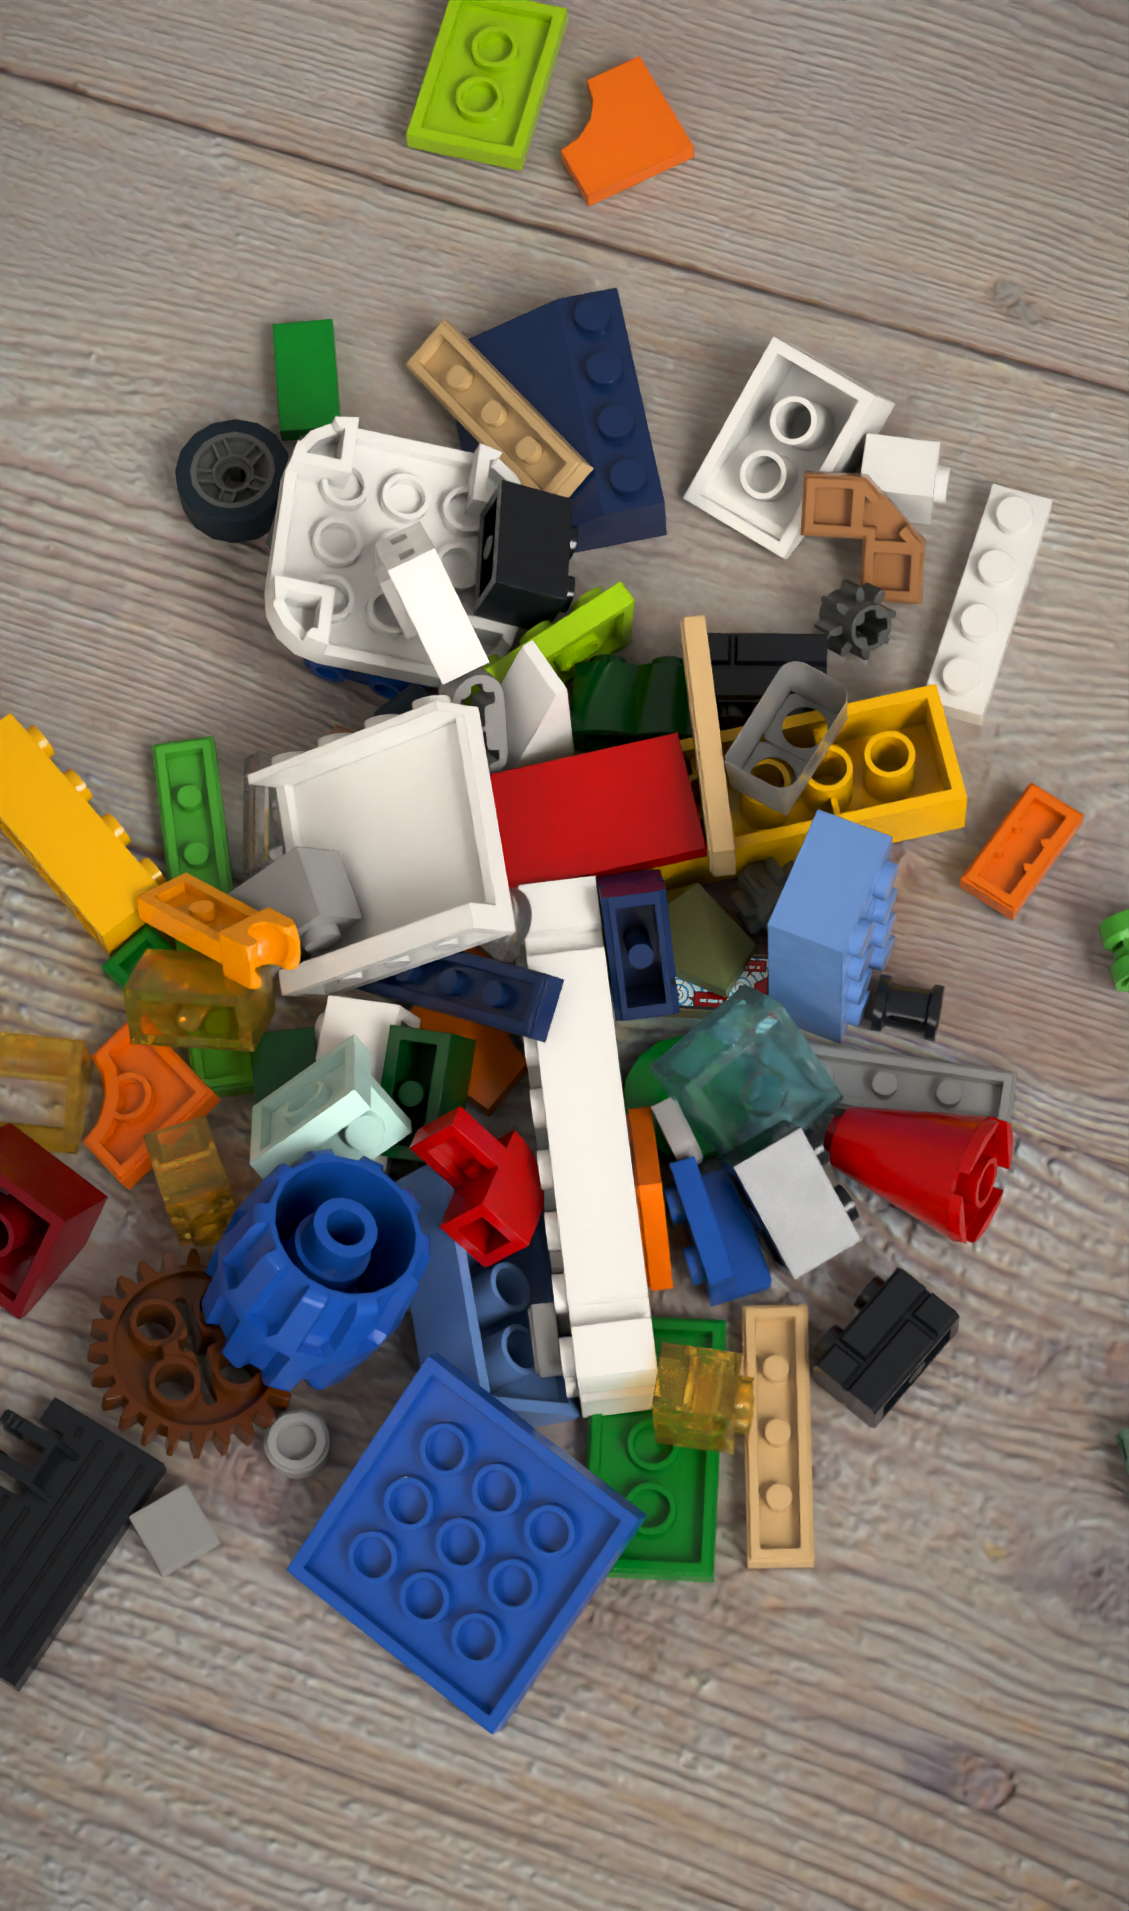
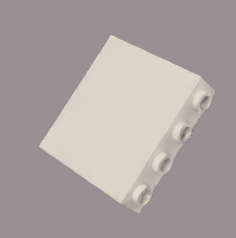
[247,695,516,999]

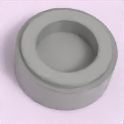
[264,1409,332,1480]

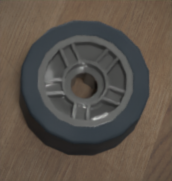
[175,419,289,543]

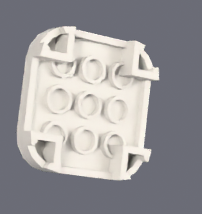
[264,416,521,688]

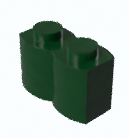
[571,654,693,753]

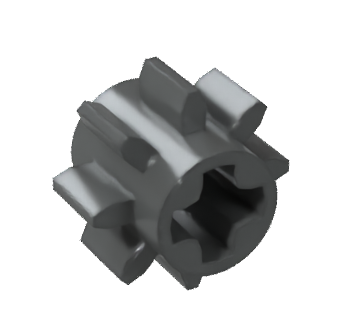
[814,579,896,660]
[730,857,794,934]

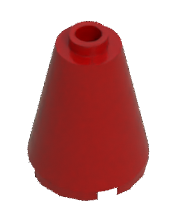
[824,1106,1013,1244]

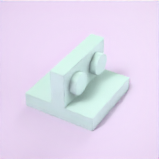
[250,1034,411,1180]

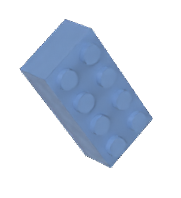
[768,809,899,1044]

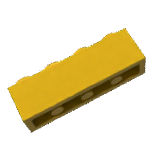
[0,713,167,958]

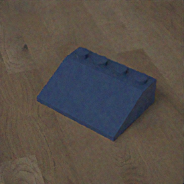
[455,287,667,553]

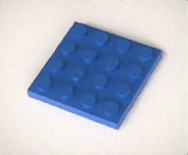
[286,1353,648,1735]

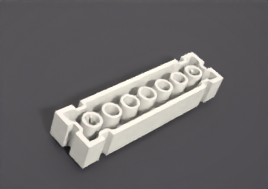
[511,876,662,1418]

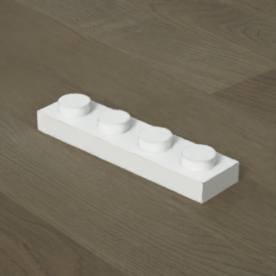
[926,484,1052,726]

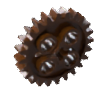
[87,1248,297,1459]

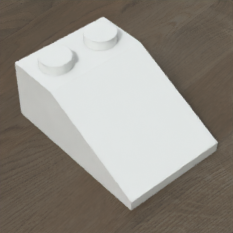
[683,336,895,559]

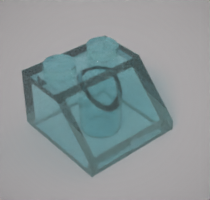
[649,984,844,1156]

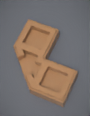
[801,471,926,604]

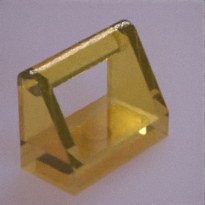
[0,1032,94,1155]

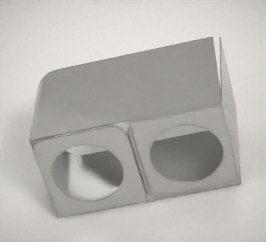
[724,661,848,816]

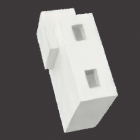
[373,521,489,684]

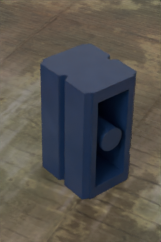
[596,869,680,1021]

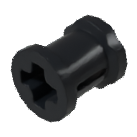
[871,974,945,1042]

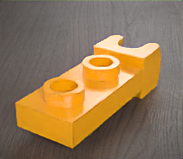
[136,872,301,989]

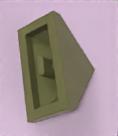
[666,883,757,998]

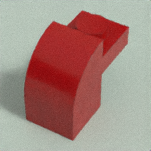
[409,1106,544,1268]

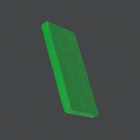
[586,1317,726,1583]

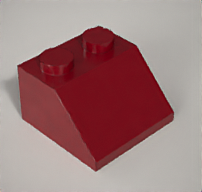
[0,1123,108,1320]

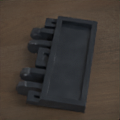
[0,1397,167,1692]

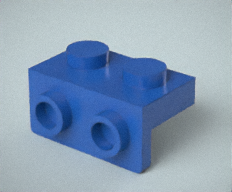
[662,1156,771,1307]

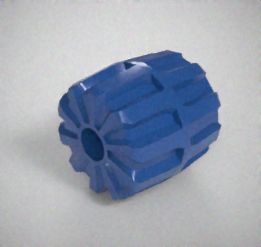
[201,1149,430,1391]

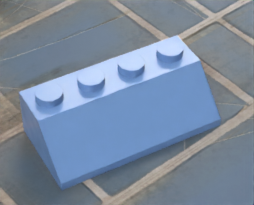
[395,1164,581,1427]

